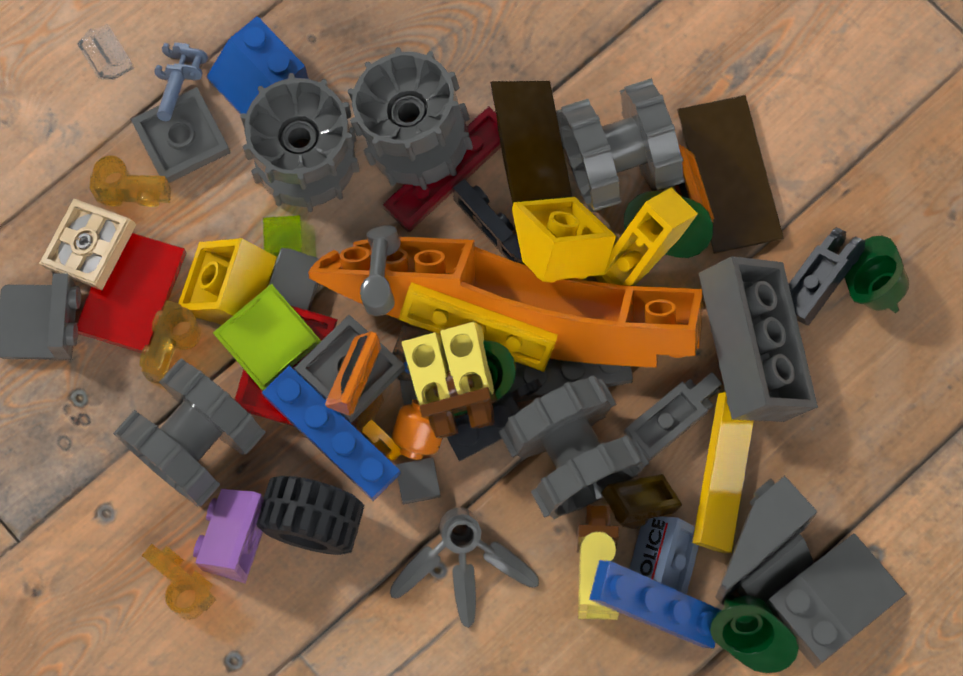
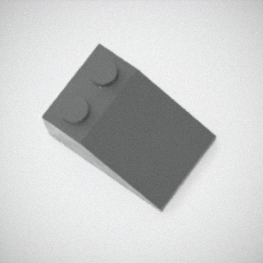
[715,476,818,603]
[766,533,906,669]

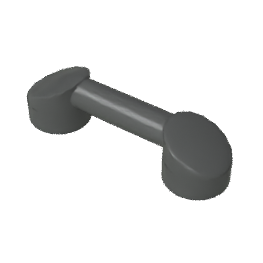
[360,225,401,316]

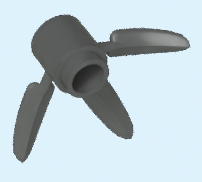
[390,508,539,628]

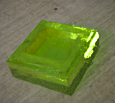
[263,215,303,256]

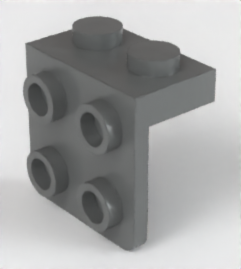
[0,273,81,360]

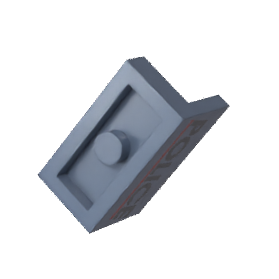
[629,517,699,594]

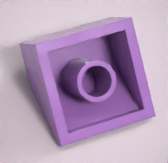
[193,489,264,583]

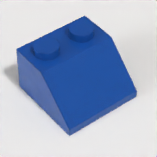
[206,16,308,114]

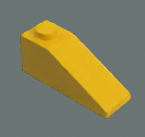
[594,187,698,286]

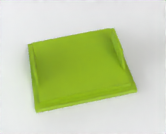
[213,284,321,391]

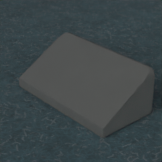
[269,248,320,311]
[737,534,813,603]

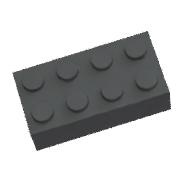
[699,256,818,422]

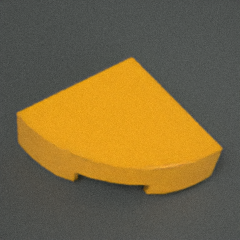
[362,419,401,462]

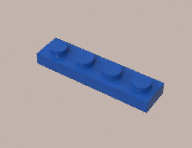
[262,365,401,501]
[589,560,721,649]

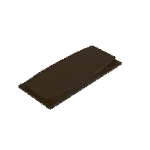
[490,81,572,203]
[677,95,784,254]

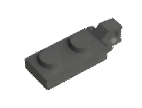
[623,372,722,461]

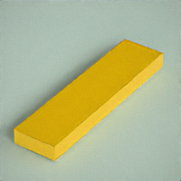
[398,282,558,372]
[692,392,754,553]

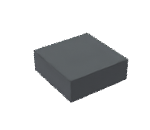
[395,457,441,505]

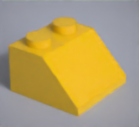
[512,197,616,282]
[176,238,277,325]

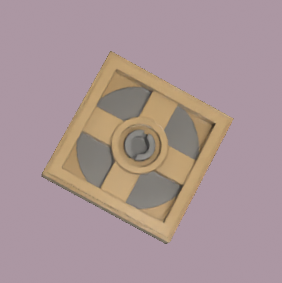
[39,199,137,290]

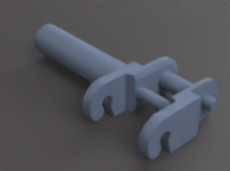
[154,42,208,121]

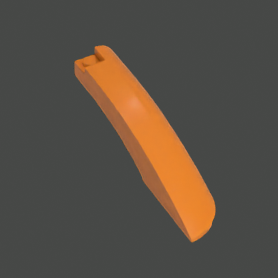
[308,237,703,368]

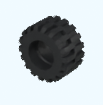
[256,476,365,555]

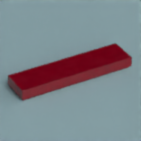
[382,106,501,233]

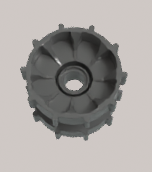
[348,47,473,190]
[240,73,360,212]
[557,78,685,213]
[113,358,266,507]
[499,375,650,519]

